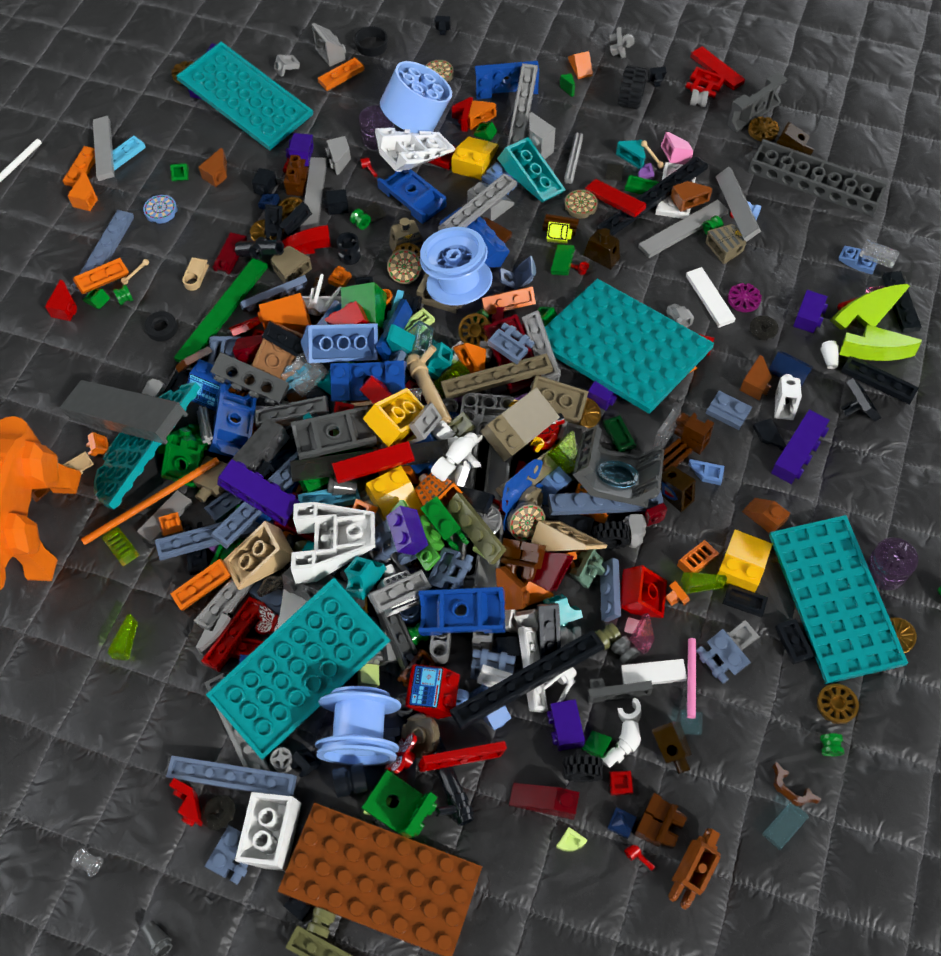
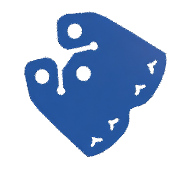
[502,459,544,538]

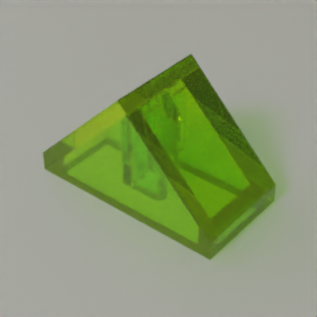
[548,431,578,474]

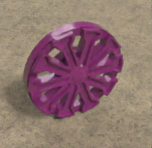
[728,283,762,312]

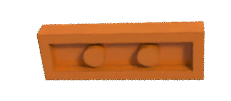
[318,58,365,91]
[62,146,95,187]
[73,258,129,295]
[481,286,536,315]
[170,559,231,610]

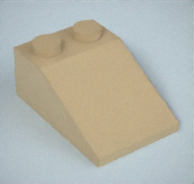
[224,521,293,590]
[531,521,607,553]

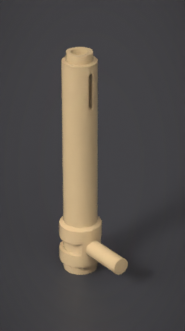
[406,345,452,424]

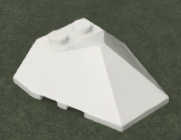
[375,127,455,172]

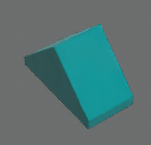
[616,140,645,169]
[386,324,416,355]

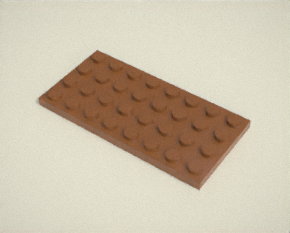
[278,803,482,956]

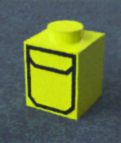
[547,222,572,244]

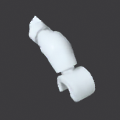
[431,420,481,469]
[431,432,483,481]
[602,698,641,768]

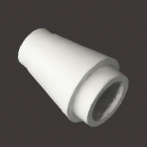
[820,341,839,369]

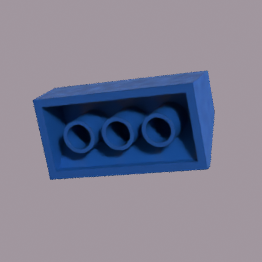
[439,207,510,268]

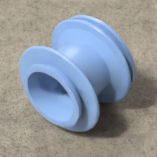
[420,227,493,305]
[315,686,401,766]

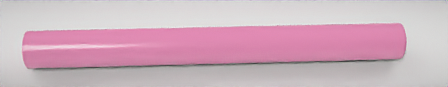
[687,638,696,719]

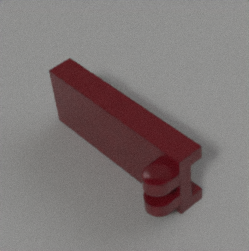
[213,232,247,275]

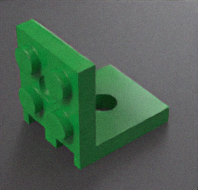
[161,424,213,488]
[361,770,438,838]

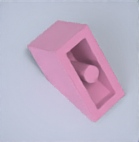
[661,132,693,164]

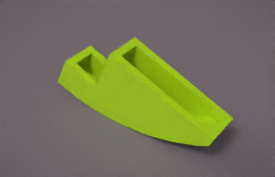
[830,284,910,330]
[839,325,922,361]

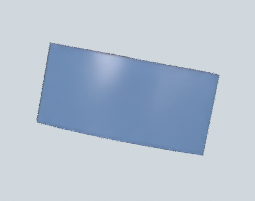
[839,246,878,274]

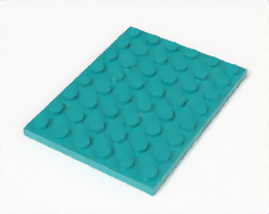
[545,278,714,414]

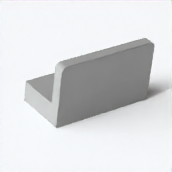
[407,403,442,444]

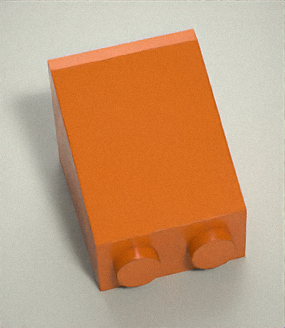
[258,293,312,334]

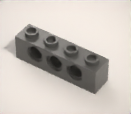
[211,352,290,406]

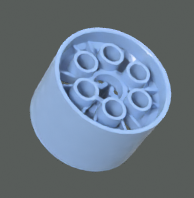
[380,61,452,133]

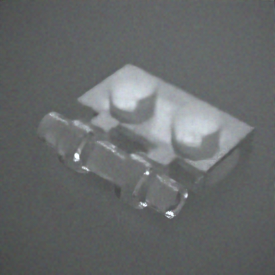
[281,353,329,398]

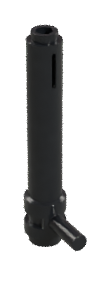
[420,713,474,826]

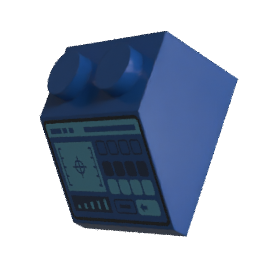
[187,359,232,412]

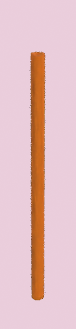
[81,457,220,545]

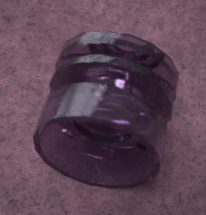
[359,105,393,150]
[866,537,918,590]

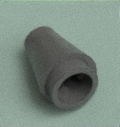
[327,476,357,496]
[141,921,173,956]

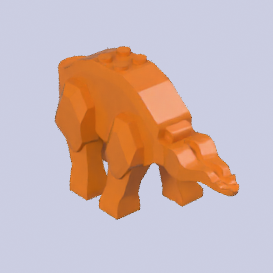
[0,416,82,590]

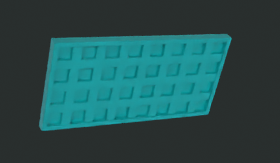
[769,515,908,684]

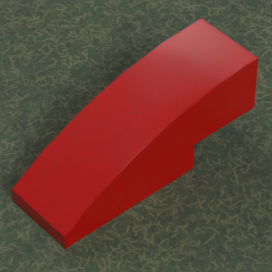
[282,225,331,254]

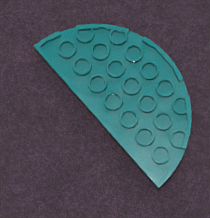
[94,382,200,509]

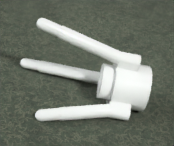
[307,274,341,316]
[526,667,577,702]

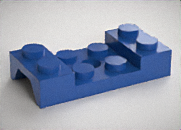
[475,61,539,99]
[377,169,447,224]
[330,360,407,402]
[208,383,257,458]
[418,587,505,636]

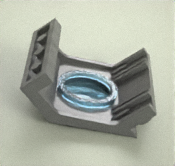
[573,425,664,508]

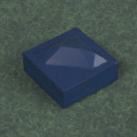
[258,194,280,209]
[607,807,637,839]

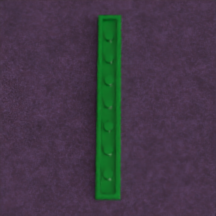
[174,258,268,368]

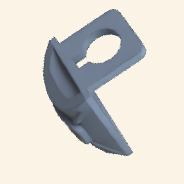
[499,256,536,290]

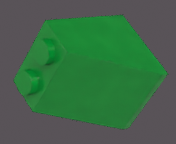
[341,282,387,329]

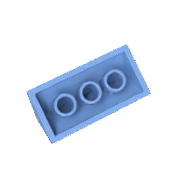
[301,323,378,363]

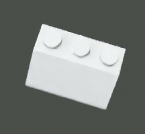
[235,792,302,871]

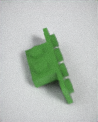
[390,500,445,571]

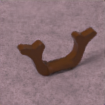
[772,762,821,806]

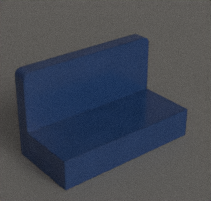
[769,351,813,387]

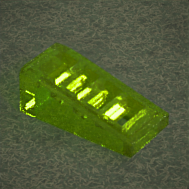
[434,361,470,399]
[102,527,140,567]
[681,572,727,594]
[107,614,138,660]

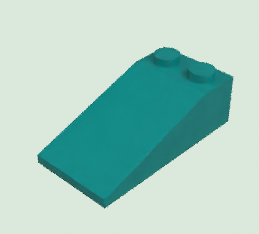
[497,137,566,203]

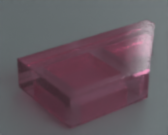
[630,613,655,654]

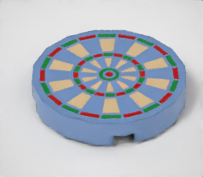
[143,195,178,224]

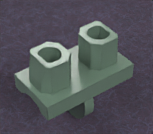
[570,549,605,588]

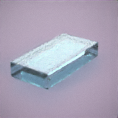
[762,802,809,850]

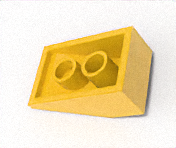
[451,136,499,180]
[363,388,424,447]
[365,465,425,521]
[715,529,772,593]

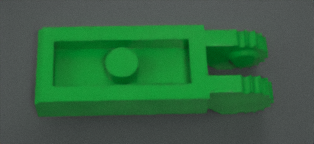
[421,496,470,551]

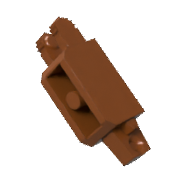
[668,828,720,910]

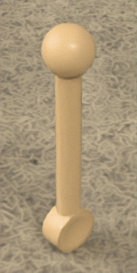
[641,140,664,169]
[121,259,149,285]

